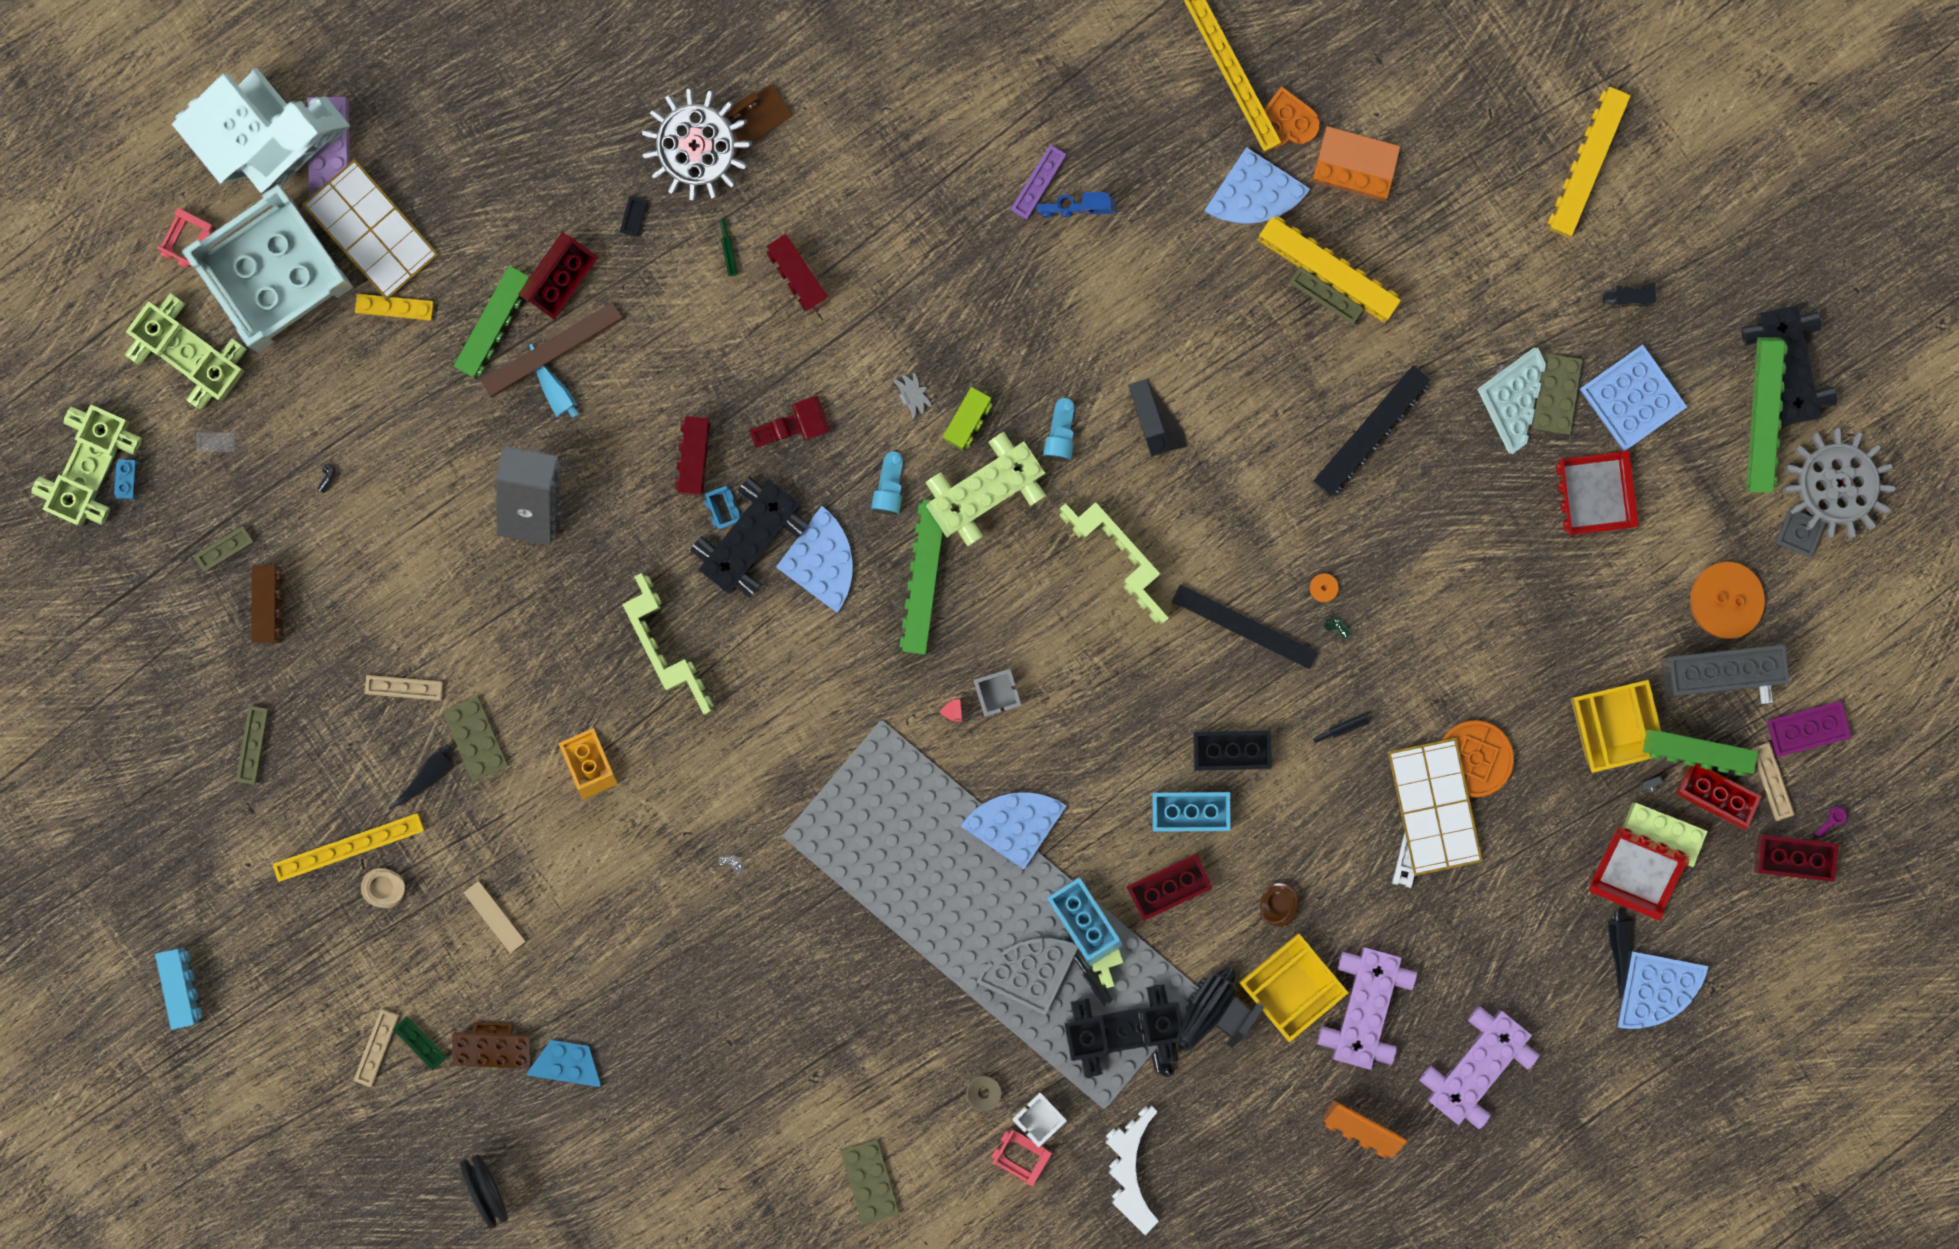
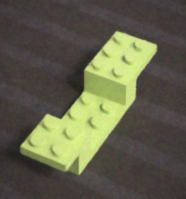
[1059,502,1168,625]
[622,573,714,715]

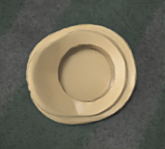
[361,868,405,908]

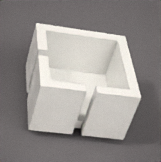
[1012,1093,1067,1147]

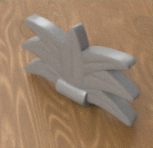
[893,373,932,419]

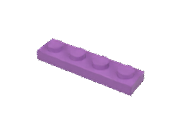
[1010,145,1066,220]

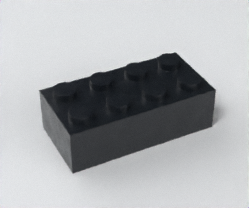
[1193,730,1272,771]

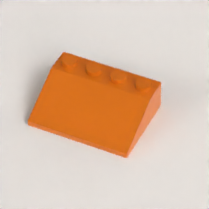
[1311,126,1400,202]
[1323,1100,1407,1159]

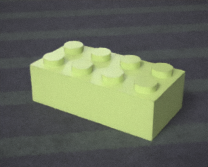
[1622,803,1707,867]

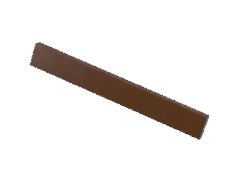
[481,302,623,398]

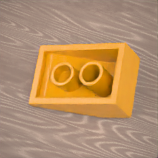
[558,728,618,799]

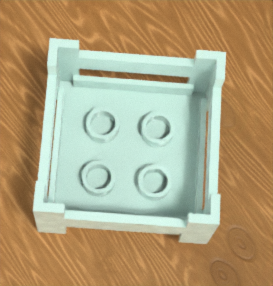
[182,185,353,353]

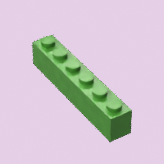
[454,266,530,379]
[1643,730,1758,777]

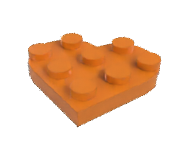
[1264,86,1319,149]

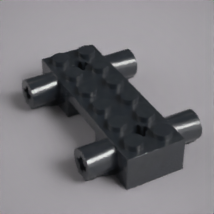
[1741,305,1837,427]
[690,476,809,599]
[1064,984,1182,1078]

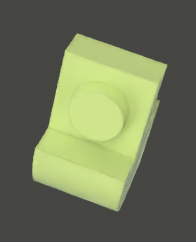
[1092,949,1123,988]

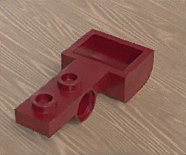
[749,396,831,449]

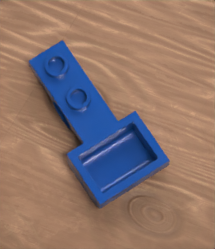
[1037,192,1117,217]

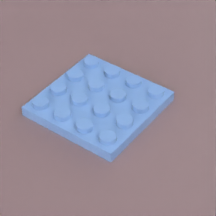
[1579,345,1687,451]

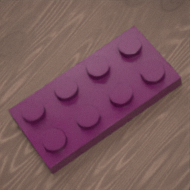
[1766,701,1851,758]

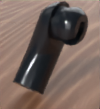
[317,464,336,493]
[1151,1052,1174,1077]

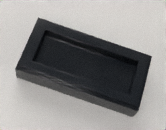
[619,195,648,238]

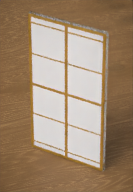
[302,159,438,300]
[1388,738,1483,876]

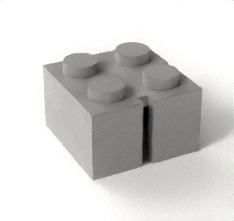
[973,669,1022,717]

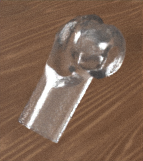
[719,855,745,875]

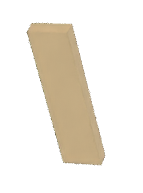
[365,675,443,701]
[1750,742,1794,821]
[463,881,526,953]
[353,1008,400,1088]

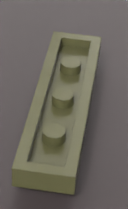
[1289,267,1364,325]
[236,706,269,785]

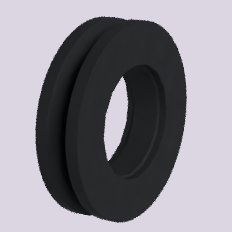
[460,1154,508,1229]

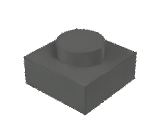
[1640,776,1663,792]

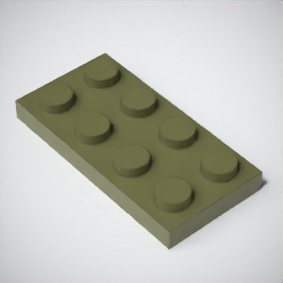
[1532,353,1582,435]
[442,696,508,782]
[841,1139,899,1225]

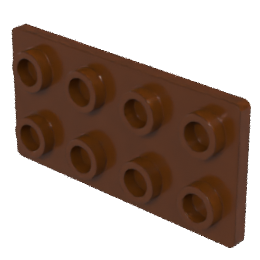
[709,84,792,154]
[452,1022,530,1069]

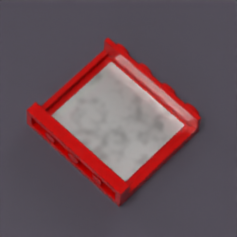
[1556,450,1639,536]
[1589,826,1689,921]

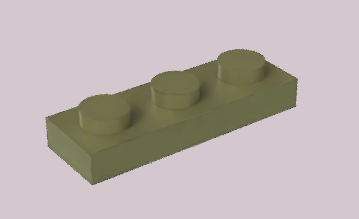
[194,526,254,572]

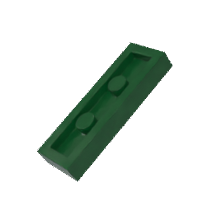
[393,1016,447,1072]

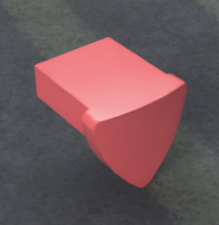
[940,699,962,722]

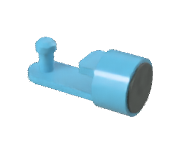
[1043,398,1074,462]
[871,451,903,516]

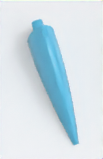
[530,344,579,419]

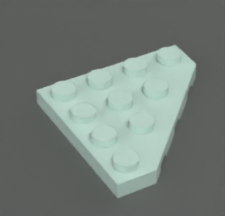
[1477,348,1546,454]

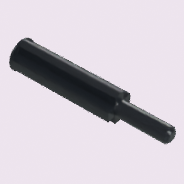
[1313,713,1369,743]
[1073,954,1113,1006]

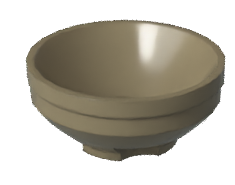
[966,1076,1001,1111]

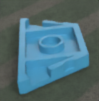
[527,1040,601,1087]

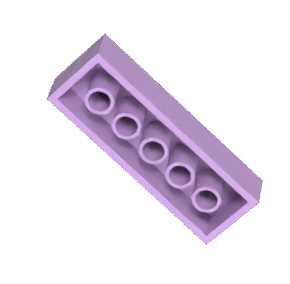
[307,97,350,198]

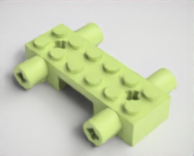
[124,293,247,411]
[31,404,142,526]
[925,432,1046,547]

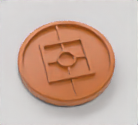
[1690,562,1765,639]
[1441,720,1514,797]

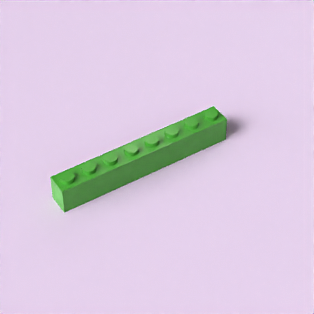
[1746,337,1787,493]
[899,499,943,655]

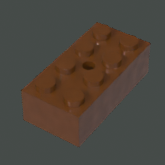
[251,565,284,643]

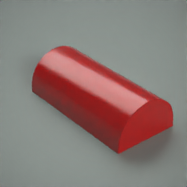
[1676,763,1761,830]

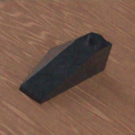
[1128,379,1187,458]

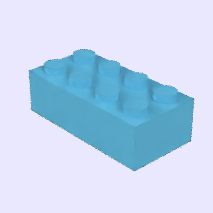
[1152,792,1230,832]
[1047,878,1123,966]
[155,948,202,1030]

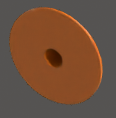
[1310,573,1338,602]

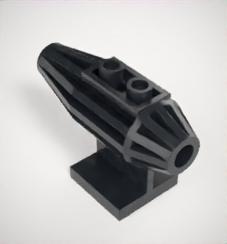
[1175,966,1264,1051]

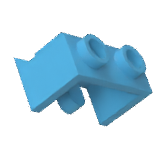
[114,459,140,500]
[704,486,741,530]

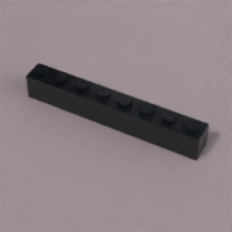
[1312,365,1431,497]

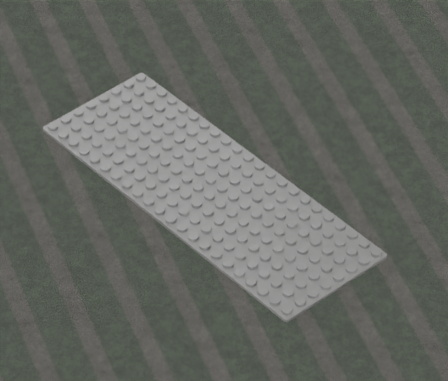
[784,721,1199,1109]

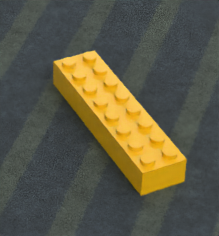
[1257,216,1401,323]

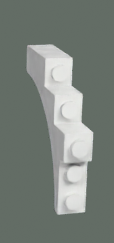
[1106,1105,1159,1235]

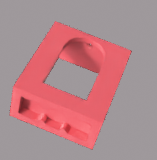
[157,208,215,268]
[991,1129,1052,1187]

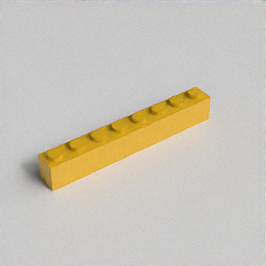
[1547,87,1631,238]

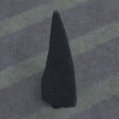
[388,744,455,809]
[1608,911,1633,998]

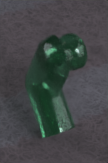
[1324,618,1351,639]

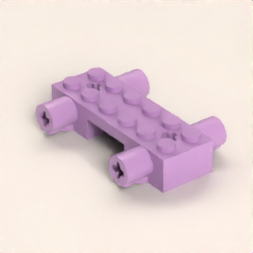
[1317,947,1417,1070]
[1419,1006,1540,1129]

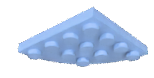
[1204,147,1310,224]
[776,506,853,613]
[960,793,1066,870]
[1617,952,1708,1029]

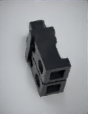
[1602,283,1656,309]

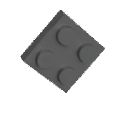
[1775,508,1826,558]

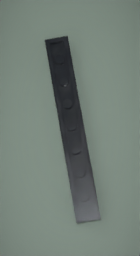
[1171,584,1318,669]

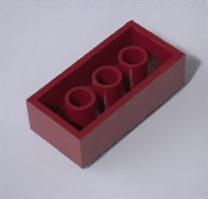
[518,232,599,320]
[766,233,829,314]
[675,416,711,497]
[1754,834,1839,882]
[1126,853,1213,921]

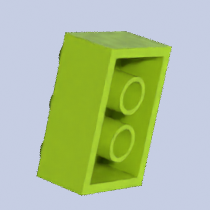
[943,387,993,451]

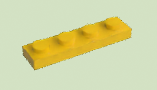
[355,294,434,321]

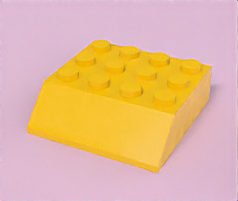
[1571,680,1661,773]
[1239,934,1348,1043]

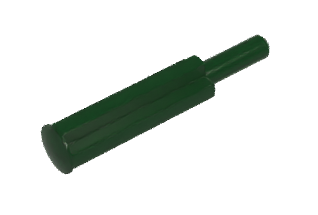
[719,218,739,277]

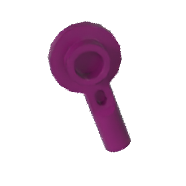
[1815,806,1848,838]

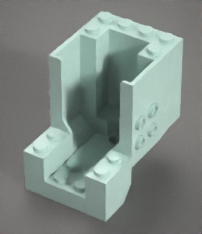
[172,68,350,193]

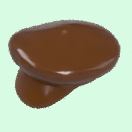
[1260,882,1299,927]

